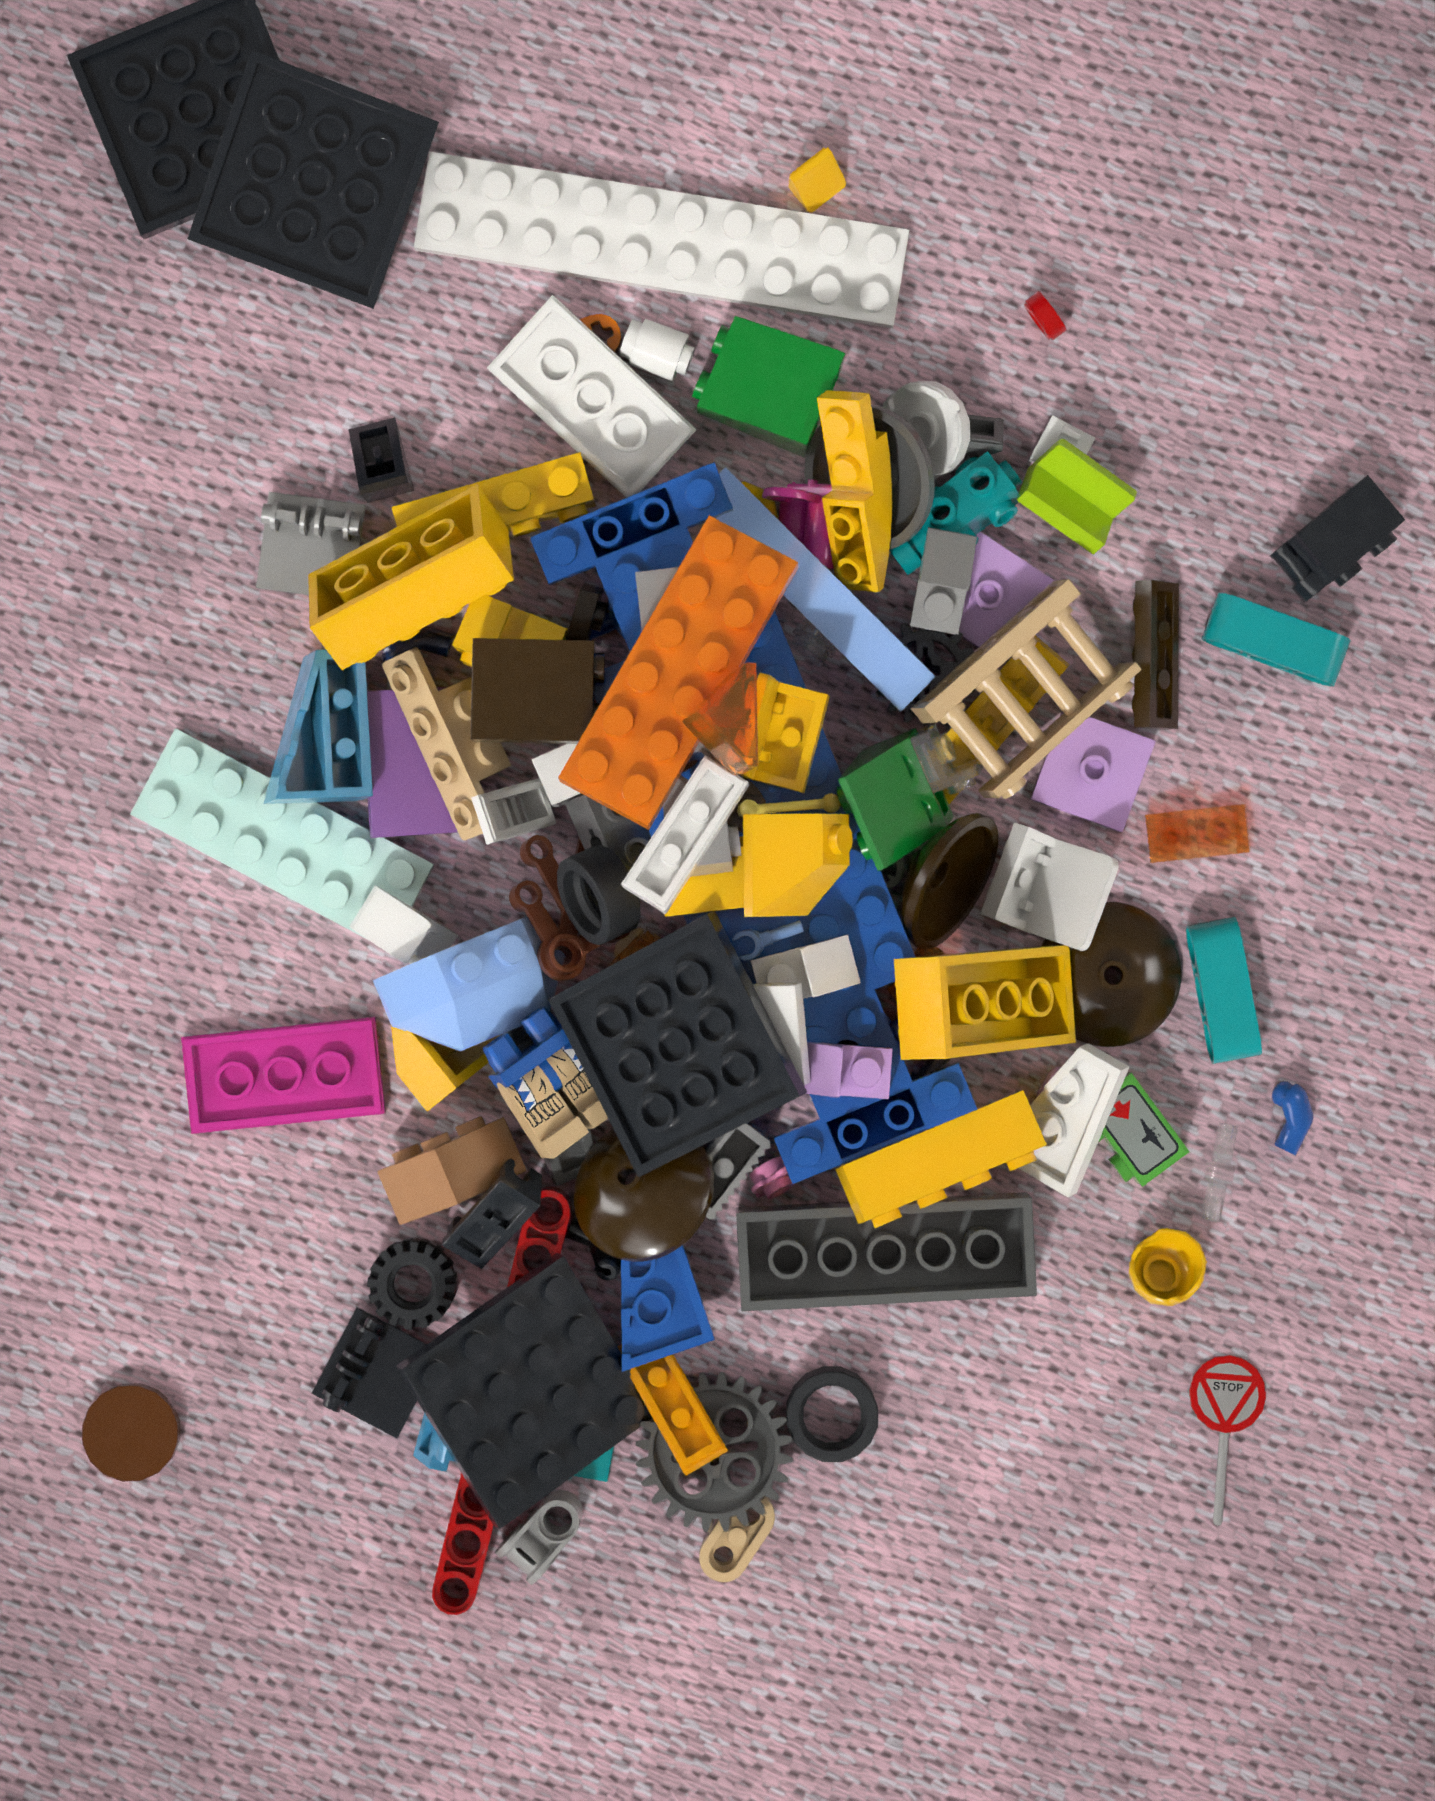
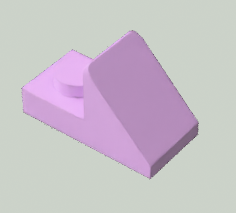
[804,1042,893,1099]

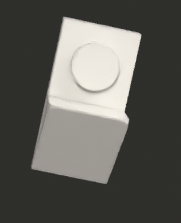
[349,885,458,964]
[751,935,861,999]

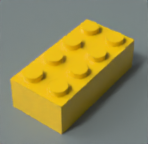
[308,484,514,670]
[894,945,1076,1060]

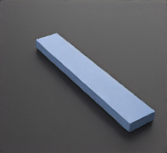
[716,467,936,712]

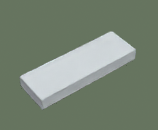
[621,755,749,914]

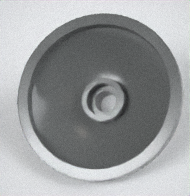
[804,405,935,550]

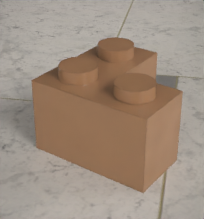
[377,1116,527,1225]

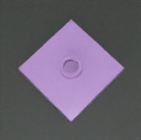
[959,532,1055,648]
[1030,712,1156,833]

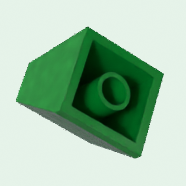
[692,316,845,458]

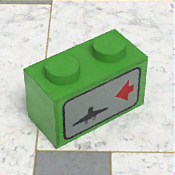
[1098,1072,1190,1187]

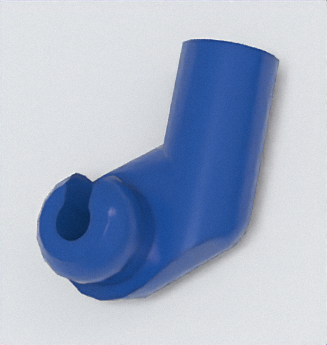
[1272,1081,1314,1156]

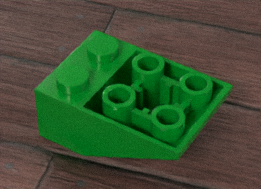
[837,728,954,871]

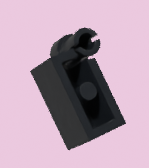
[1270,475,1405,603]

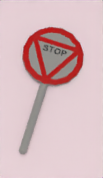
[1188,1355,1266,1526]

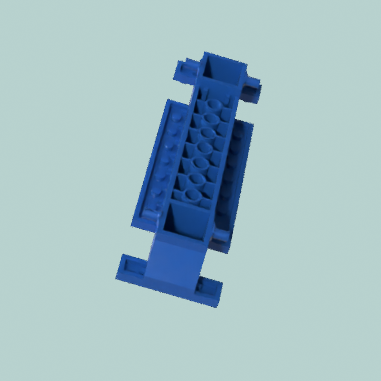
[530,462,977,1184]

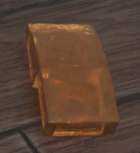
[1145,804,1251,863]

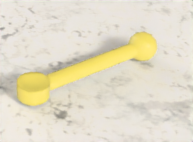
[737,793,841,819]

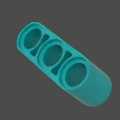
[1201,593,1351,687]
[1186,917,1262,1064]

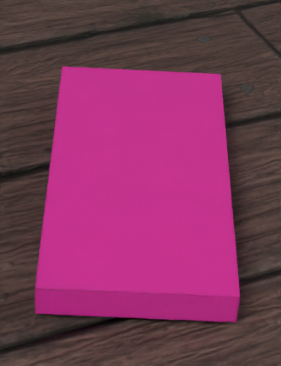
[181,1017,386,1134]

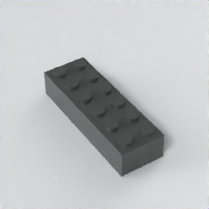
[736,1192,1037,1312]

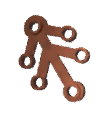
[509,835,631,981]

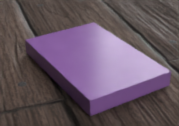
[367,686,458,838]

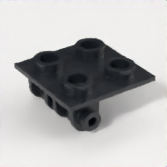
[311,1307,426,1438]

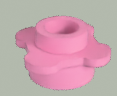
[749,1156,793,1199]

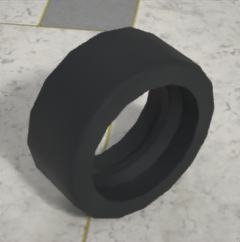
[557,845,641,945]
[786,1366,878,1462]

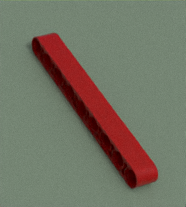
[432,1186,572,1615]

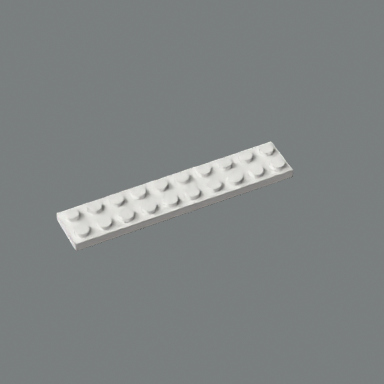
[414,151,909,329]

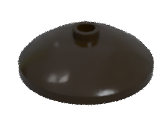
[902,813,999,950]
[1042,902,1182,1047]
[574,1129,714,1262]

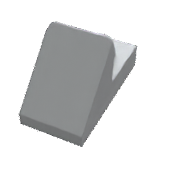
[910,527,977,635]

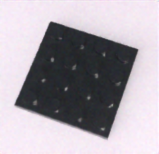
[67,0,280,239]
[187,50,439,309]
[548,911,807,1177]
[396,1253,653,1529]

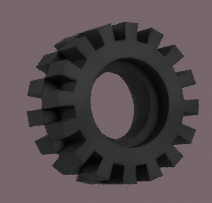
[367,1238,458,1330]

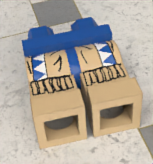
[482,1006,608,1159]

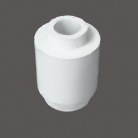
[619,319,695,381]

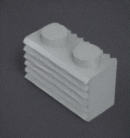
[705,1122,771,1219]

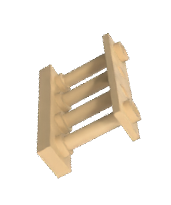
[910,579,1142,799]

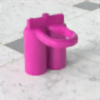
[762,479,834,570]

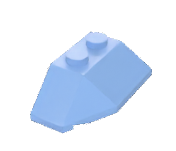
[373,917,565,1051]

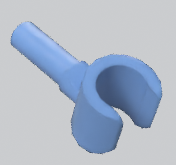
[732,920,804,961]

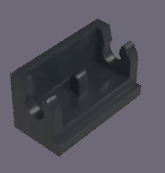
[442,1159,542,1270]

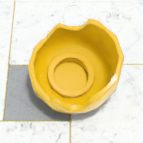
[1128,1228,1207,1306]

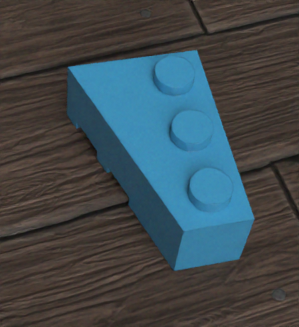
[263,650,373,804]

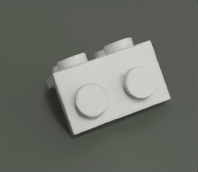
[980,822,1119,951]

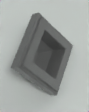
[965,414,1004,458]

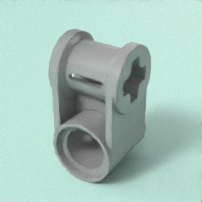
[495,1490,583,1585]

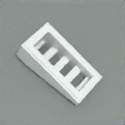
[471,778,556,845]

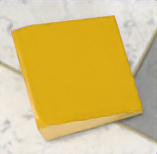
[788,147,846,213]

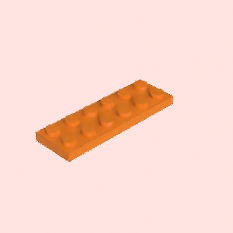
[558,515,799,830]

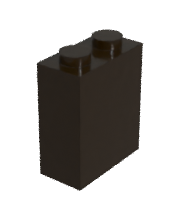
[470,638,605,744]

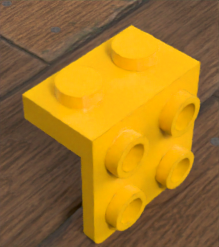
[729,672,830,793]

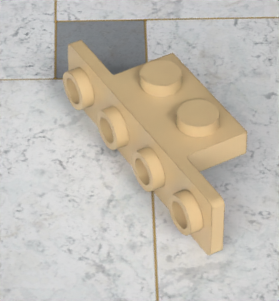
[382,647,511,841]

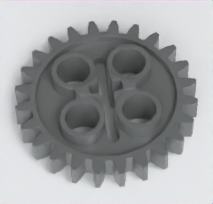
[636,1372,794,1533]

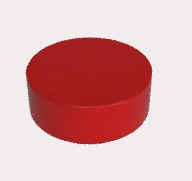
[1024,291,1067,341]

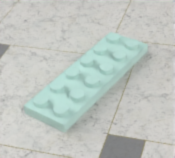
[130,728,435,938]

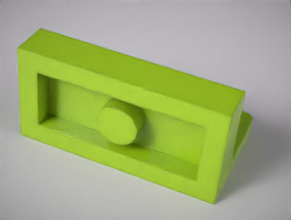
[1016,439,1137,555]

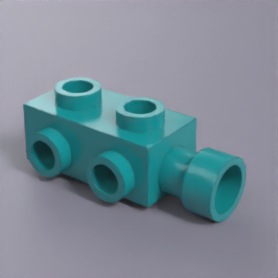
[889,451,1023,575]

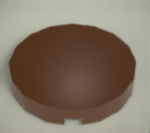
[82,1383,181,1482]

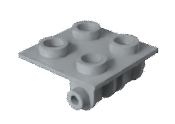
[256,492,366,595]

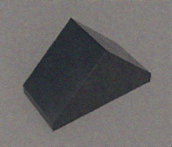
[348,417,415,503]

